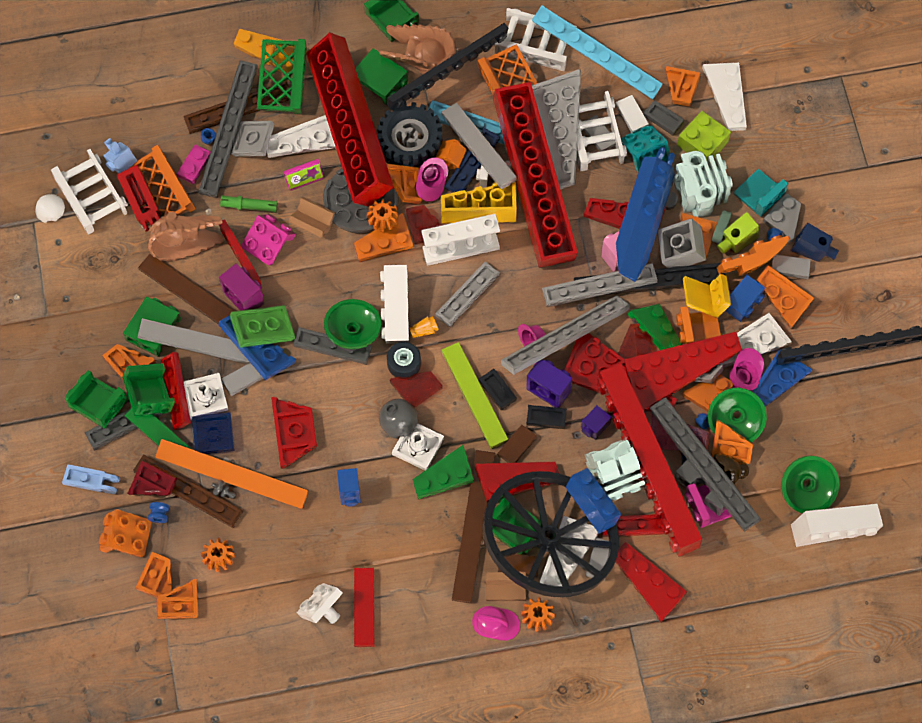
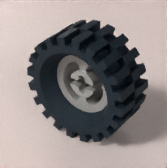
[377,102,442,168]

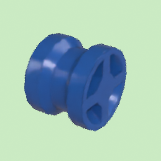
[148,502,169,523]

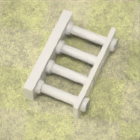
[495,8,577,71]
[577,91,627,172]
[51,149,128,235]
[421,214,500,266]

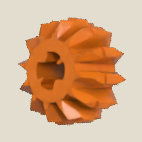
[367,199,399,232]
[201,538,235,572]
[521,597,555,632]

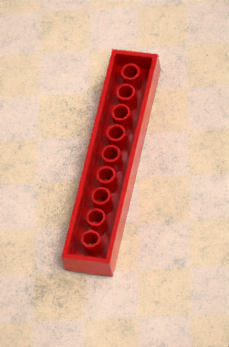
[306,32,394,207]
[493,82,578,268]
[597,363,702,557]

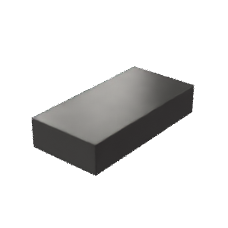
[644,100,684,136]

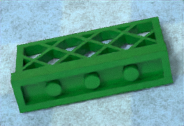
[257,39,307,115]

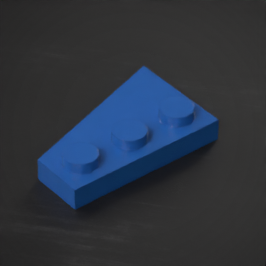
[752,349,813,407]

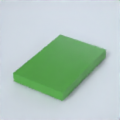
[230,305,295,348]

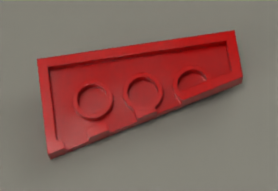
[584,198,667,232]
[475,462,560,502]
[616,542,687,623]

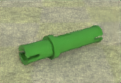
[220,195,278,213]

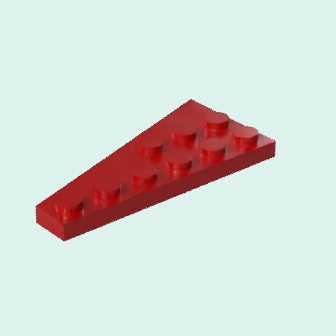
[624,331,742,412]
[564,333,677,411]

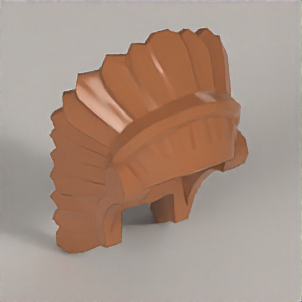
[380,24,456,74]
[148,212,224,261]

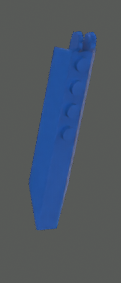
[616,147,675,282]

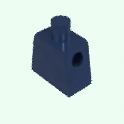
[791,223,839,262]

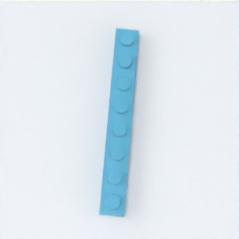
[532,5,663,100]

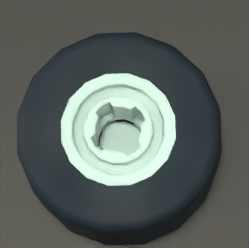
[386,342,421,379]

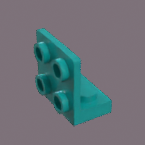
[621,125,670,172]
[734,169,789,217]

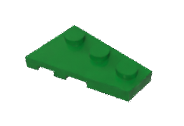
[627,304,682,350]
[412,445,475,499]

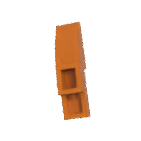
[717,235,789,277]

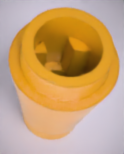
[409,316,439,338]

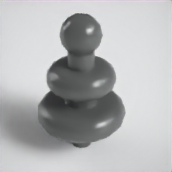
[211,480,236,499]

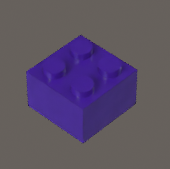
[526,359,572,408]

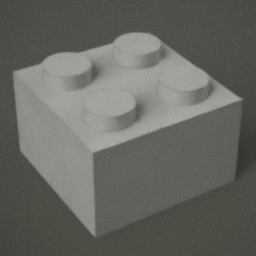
[658,218,706,268]

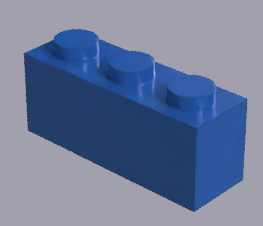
[566,468,621,533]

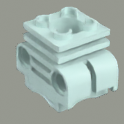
[674,151,732,218]
[585,440,645,501]

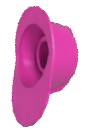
[416,157,448,202]
[518,324,546,364]
[730,348,764,390]
[472,606,520,641]

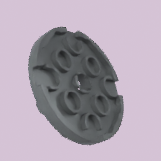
[323,168,398,233]

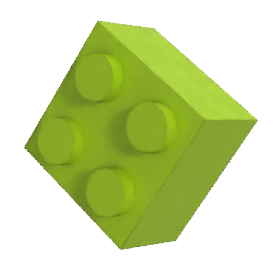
[677,111,731,163]

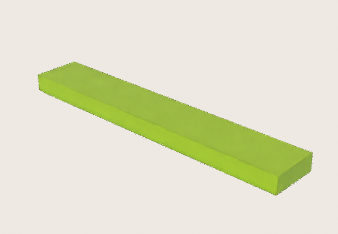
[441,342,508,449]

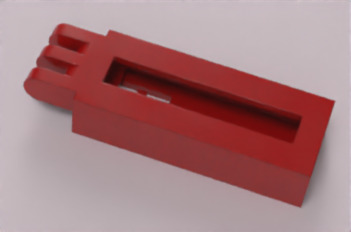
[117,165,161,232]

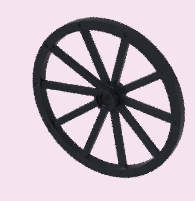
[482,471,619,598]

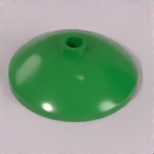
[324,299,381,349]
[708,387,767,442]
[781,455,840,513]

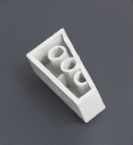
[380,265,409,344]
[791,504,883,547]

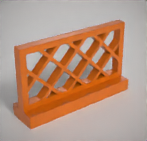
[477,44,538,95]
[130,145,196,223]

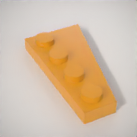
[234,29,308,78]

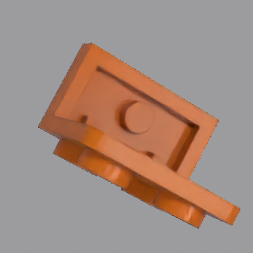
[676,306,721,345]
[99,509,152,557]

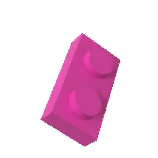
[177,145,211,184]

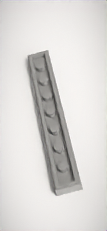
[501,296,630,375]

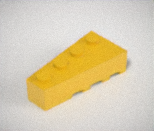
[441,182,517,223]

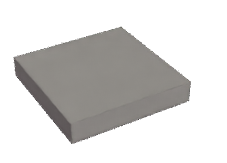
[231,121,275,157]

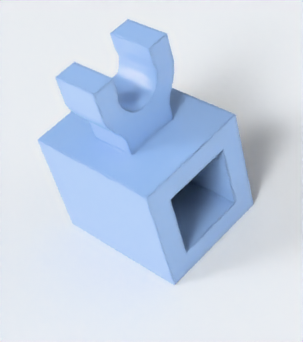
[103,138,137,173]

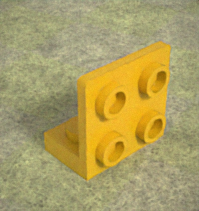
[683,274,731,318]

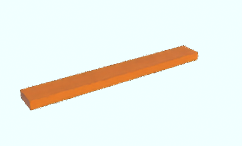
[155,439,309,509]

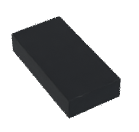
[479,369,517,410]
[526,405,567,429]

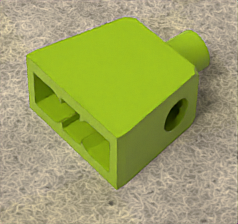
[717,212,759,254]

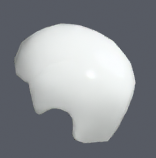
[35,194,65,223]

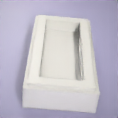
[615,95,649,133]

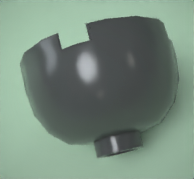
[379,399,418,438]

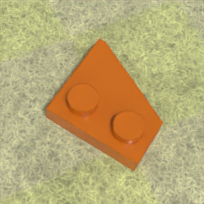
[666,66,701,107]
[386,163,422,204]
[102,344,156,380]
[682,374,734,412]
[136,552,172,598]
[156,579,198,619]

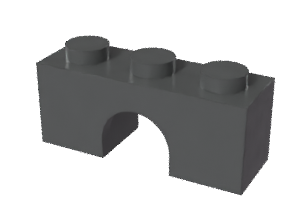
[675,459,726,516]

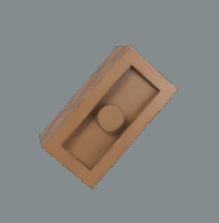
[289,197,335,238]
[486,572,526,601]

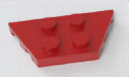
[271,397,317,469]

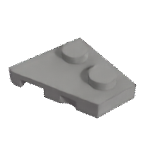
[763,193,801,243]

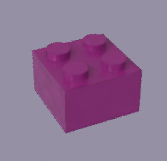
[219,263,264,311]

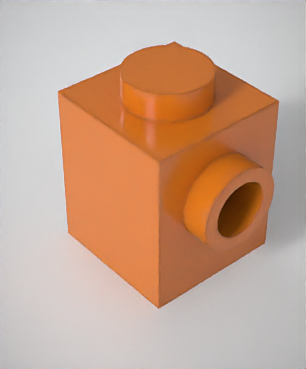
[435,139,467,169]

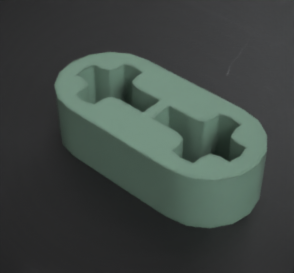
[712,210,732,244]

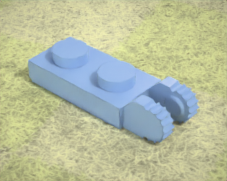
[62,464,120,494]

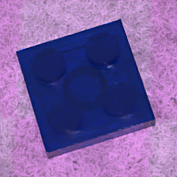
[192,412,235,454]

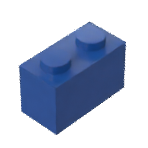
[725,275,765,322]
[337,468,361,507]

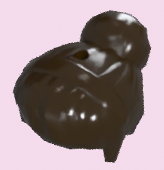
[713,453,749,484]

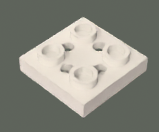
[184,373,228,419]
[392,424,444,470]
[297,583,343,624]

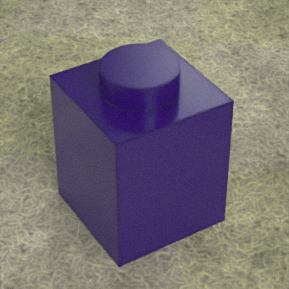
[581,405,611,440]

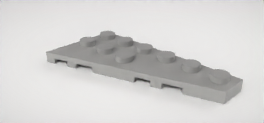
[532,69,581,190]

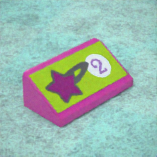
[284,159,324,191]

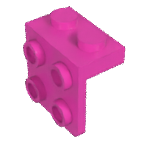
[242,213,296,265]
[684,483,731,528]

